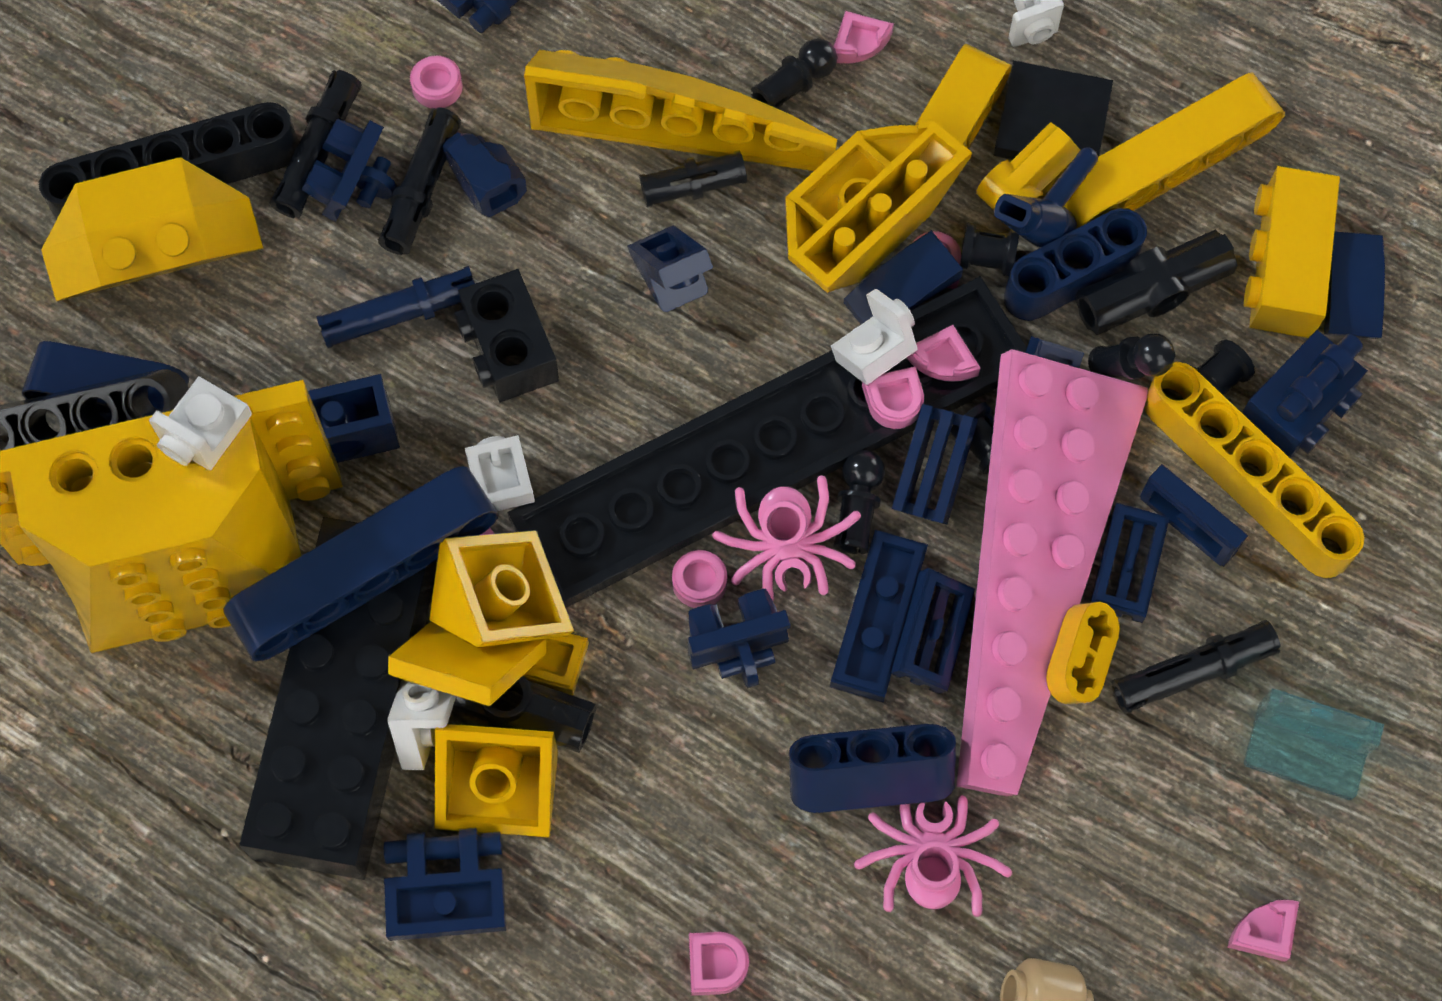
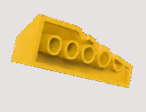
[524,50,837,171]

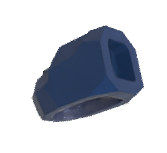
[443,132,527,217]

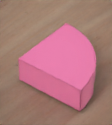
[834,11,894,64]
[907,325,981,382]
[1228,900,1299,962]

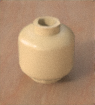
[1000,958,1094,1001]

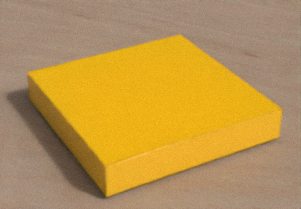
[388,622,547,706]

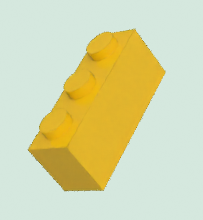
[1243,166,1340,338]

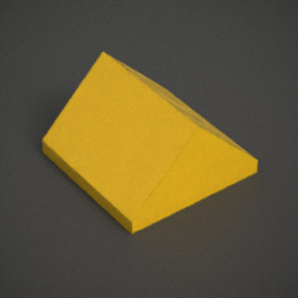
[429,531,574,647]
[434,724,558,837]

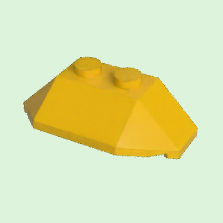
[785,120,972,293]
[41,157,264,302]

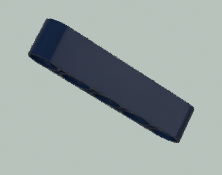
[224,466,499,662]

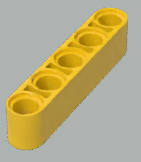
[1064,73,1285,228]
[1144,361,1365,578]

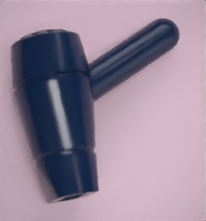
[994,147,1098,247]

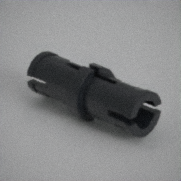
[639,150,748,207]

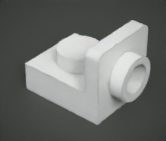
[1008,0,1064,47]
[831,289,918,385]
[149,376,252,471]
[465,435,535,511]
[387,680,456,770]

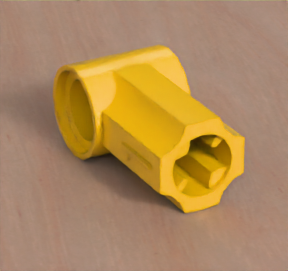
[976,122,1080,211]

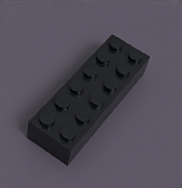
[239,517,437,880]

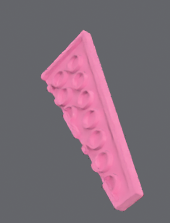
[956,349,1148,796]

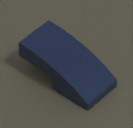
[844,230,963,324]
[1323,231,1385,339]

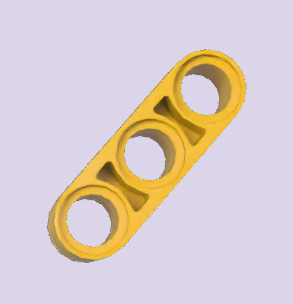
[915,43,1012,149]

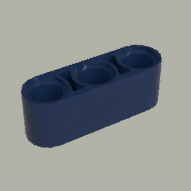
[1004,208,1147,321]
[21,341,189,422]
[789,724,956,813]

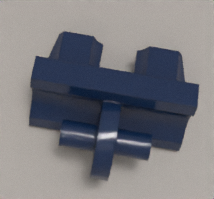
[302,119,397,222]
[688,588,791,688]

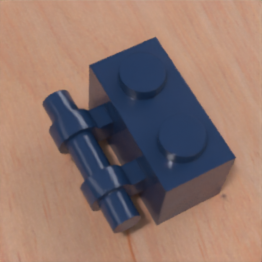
[1242,330,1368,459]

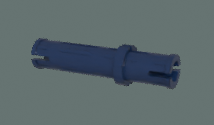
[316,266,475,349]

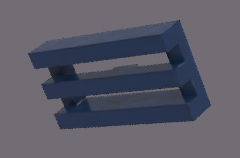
[892,404,978,525]
[1139,464,1248,567]
[1090,503,1170,623]
[890,568,975,694]

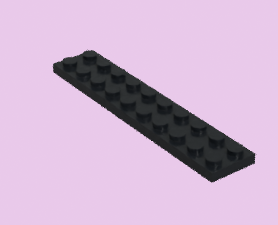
[507,276,1027,608]

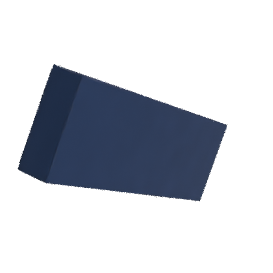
[830,530,928,703]

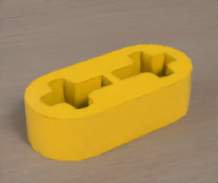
[1046,602,1120,704]

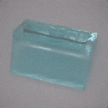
[1244,688,1384,800]

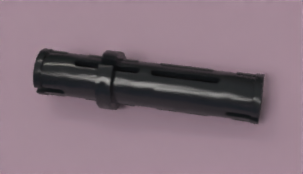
[269,70,362,218]
[378,107,461,255]
[1111,620,1281,714]

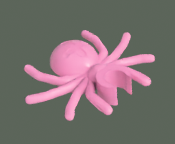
[712,475,861,600]
[854,795,1012,917]

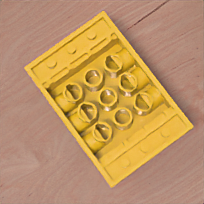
[0,380,343,653]

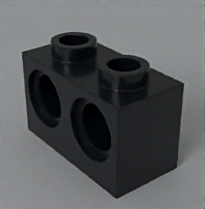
[454,268,559,403]

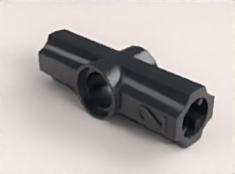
[1075,229,1238,335]
[452,675,597,753]

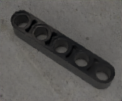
[39,102,299,220]
[0,369,189,451]

